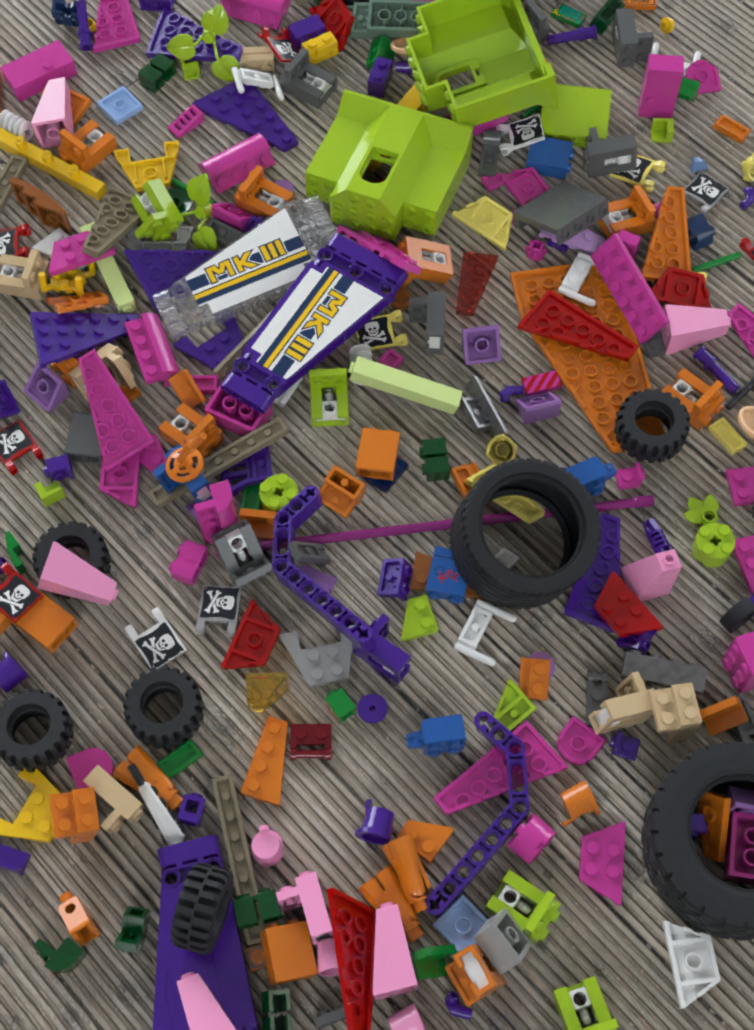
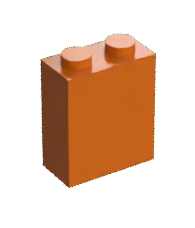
[355,427,400,481]
[15,591,78,654]
[260,919,318,986]

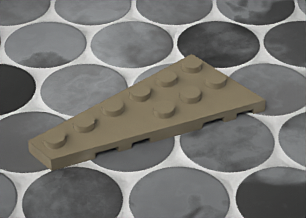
[82,186,142,259]

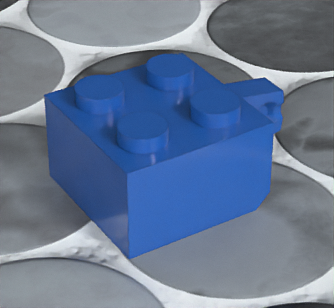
[566,457,617,496]
[406,714,466,757]

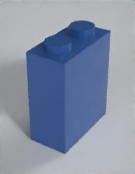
[526,137,575,180]

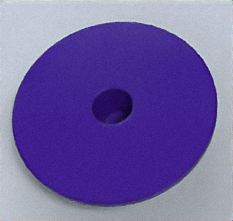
[357,694,388,723]

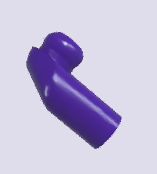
[739,186,754,210]
[499,386,523,402]
[445,991,473,1020]

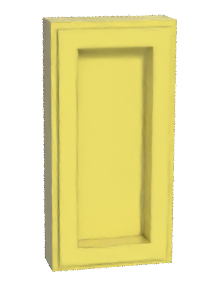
[708,417,748,456]

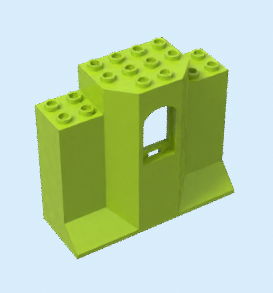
[405,0,559,126]
[305,89,474,241]

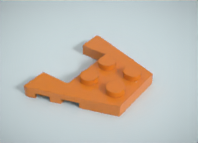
[45,291,109,314]

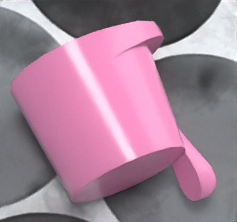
[251,825,284,867]
[317,938,339,977]
[388,1003,426,1030]

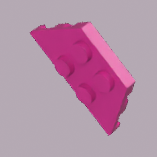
[49,231,116,277]
[99,452,142,509]
[578,822,626,906]

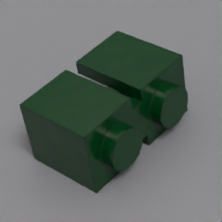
[589,0,626,35]
[138,53,176,93]
[419,438,450,482]
[233,888,283,931]
[261,989,292,1030]

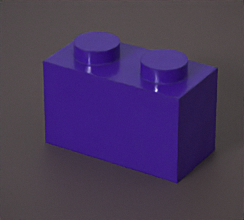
[288,14,326,50]
[367,56,393,98]

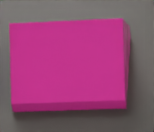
[211,202,252,232]

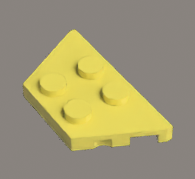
[452,196,513,251]

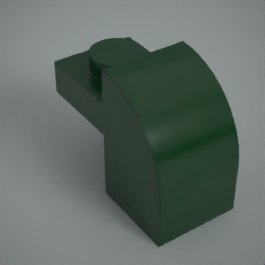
[114,906,150,953]
[34,937,88,973]

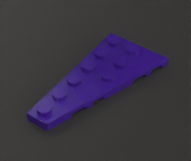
[563,512,621,633]

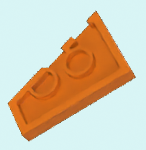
[697,790,731,862]

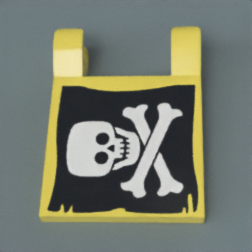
[609,155,666,193]
[356,310,408,351]

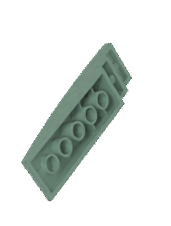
[346,0,433,38]

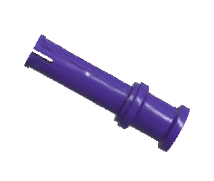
[76,0,93,51]
[547,24,597,46]
[693,346,741,394]

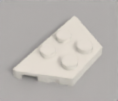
[662,921,721,1009]

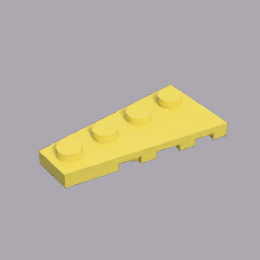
[465,463,545,524]

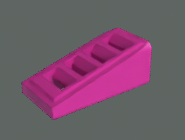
[168,104,204,139]

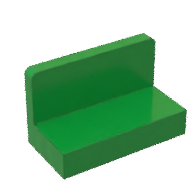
[366,34,395,69]
[677,77,701,102]
[410,944,457,980]

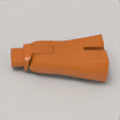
[112,745,183,812]
[381,833,428,913]
[357,865,424,944]

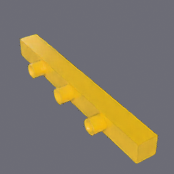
[0,127,107,201]

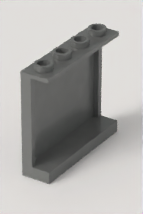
[513,182,609,245]

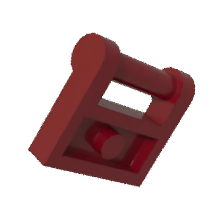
[290,724,332,761]

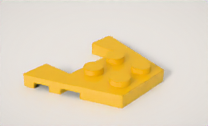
[113,140,180,192]
[0,768,60,843]

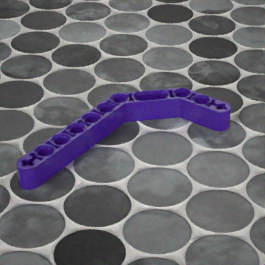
[272,485,376,651]
[425,711,530,918]

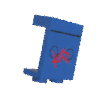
[425,546,467,604]

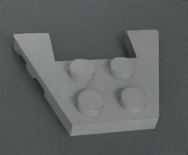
[127,226,194,251]
[279,625,354,688]

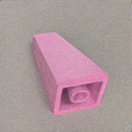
[31,77,74,149]
[660,304,731,355]
[37,541,119,606]
[620,549,682,602]
[373,902,418,1001]
[176,972,237,1030]

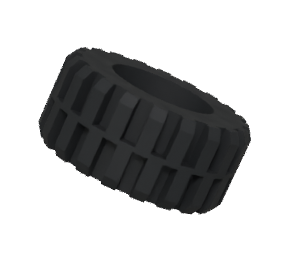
[614,388,690,463]
[32,521,111,599]
[123,666,204,749]
[0,689,74,772]
[171,862,234,955]

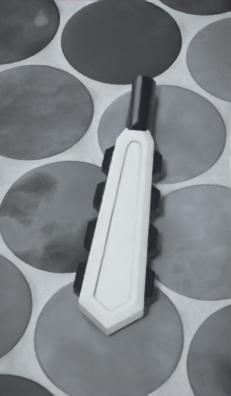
[127,763,186,846]

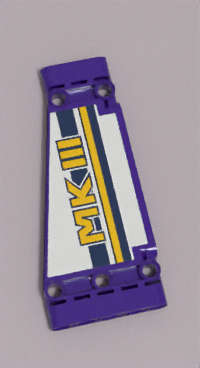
[220,233,408,414]

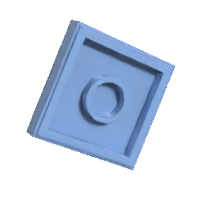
[97,86,144,126]
[432,894,488,952]

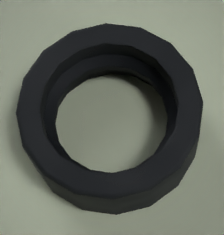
[719,597,754,634]

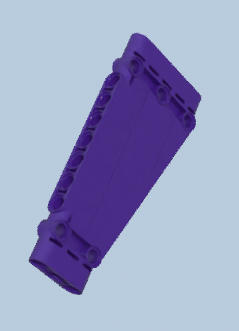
[153,835,259,1030]

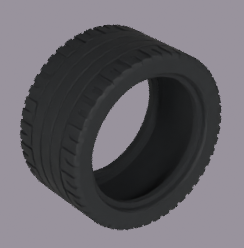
[449,458,601,609]

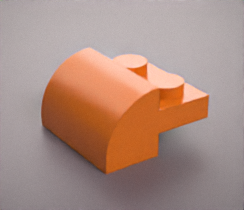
[319,465,366,519]

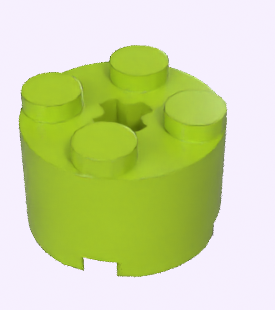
[259,473,298,512]
[691,523,735,568]

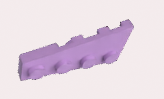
[538,228,606,255]

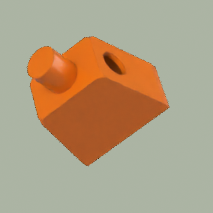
[58,891,101,946]

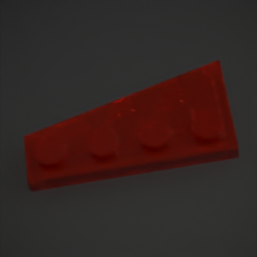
[456,252,498,316]

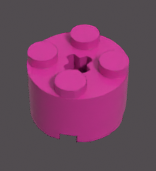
[506,812,556,865]

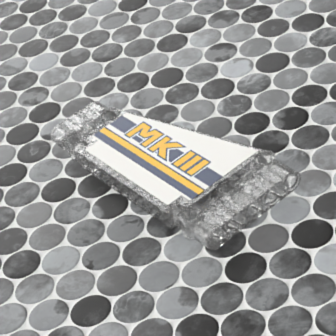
[152,194,338,340]

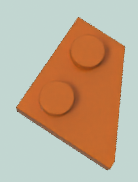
[396,820,454,863]

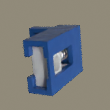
[152,444,212,503]

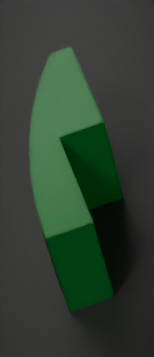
[6,531,27,575]

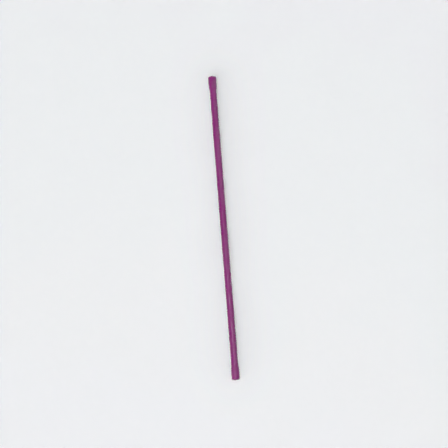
[215,495,654,557]

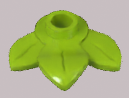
[684,494,719,525]

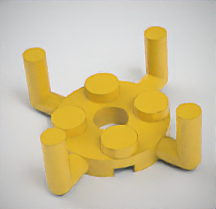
[38,253,96,297]

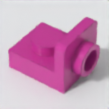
[615,463,645,490]

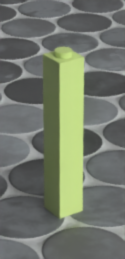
[79,222,137,314]
[348,356,463,415]

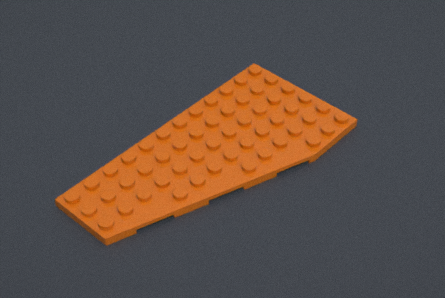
[510,263,665,454]

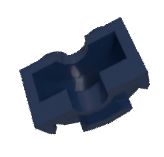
[51,0,79,27]
[687,213,716,251]

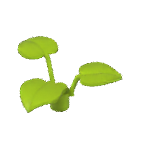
[166,4,240,81]
[181,173,218,251]

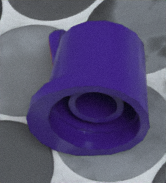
[0,651,29,693]
[355,799,395,845]

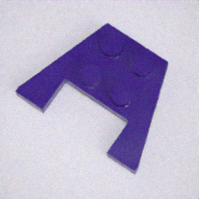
[173,307,243,371]

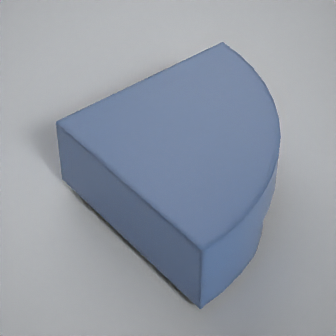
[689,157,708,173]

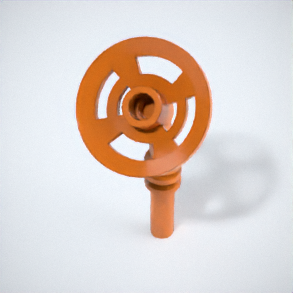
[166,432,207,483]

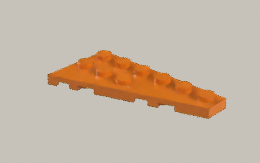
[641,186,691,281]

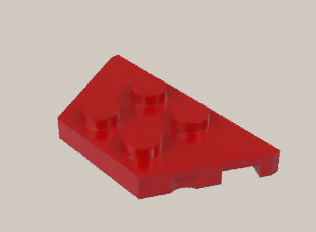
[309,0,355,52]
[651,266,713,308]
[594,571,663,638]
[220,599,281,670]

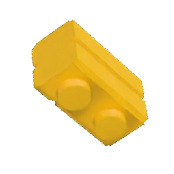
[301,31,338,65]

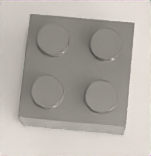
[474,908,532,975]

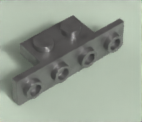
[460,375,508,438]

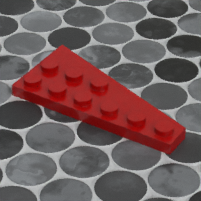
[517,289,639,362]
[327,887,376,1030]

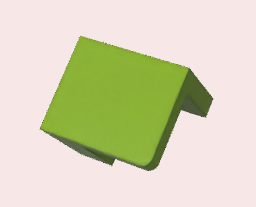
[180,60,201,81]
[651,118,674,143]
[33,481,66,507]

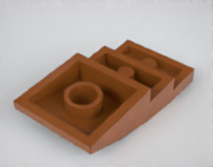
[9,177,73,235]

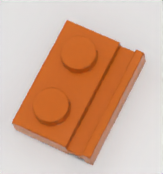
[450,462,480,499]
[518,657,551,701]

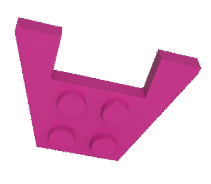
[481,167,550,228]

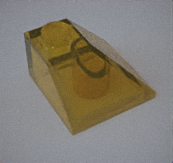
[246,672,290,712]

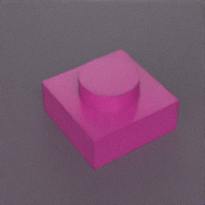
[378,348,404,369]

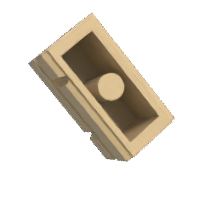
[241,46,275,72]

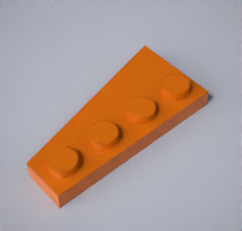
[240,716,288,807]

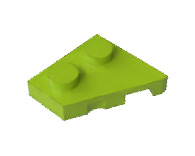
[401,594,439,643]
[493,678,537,731]

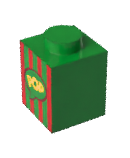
[325,688,356,724]

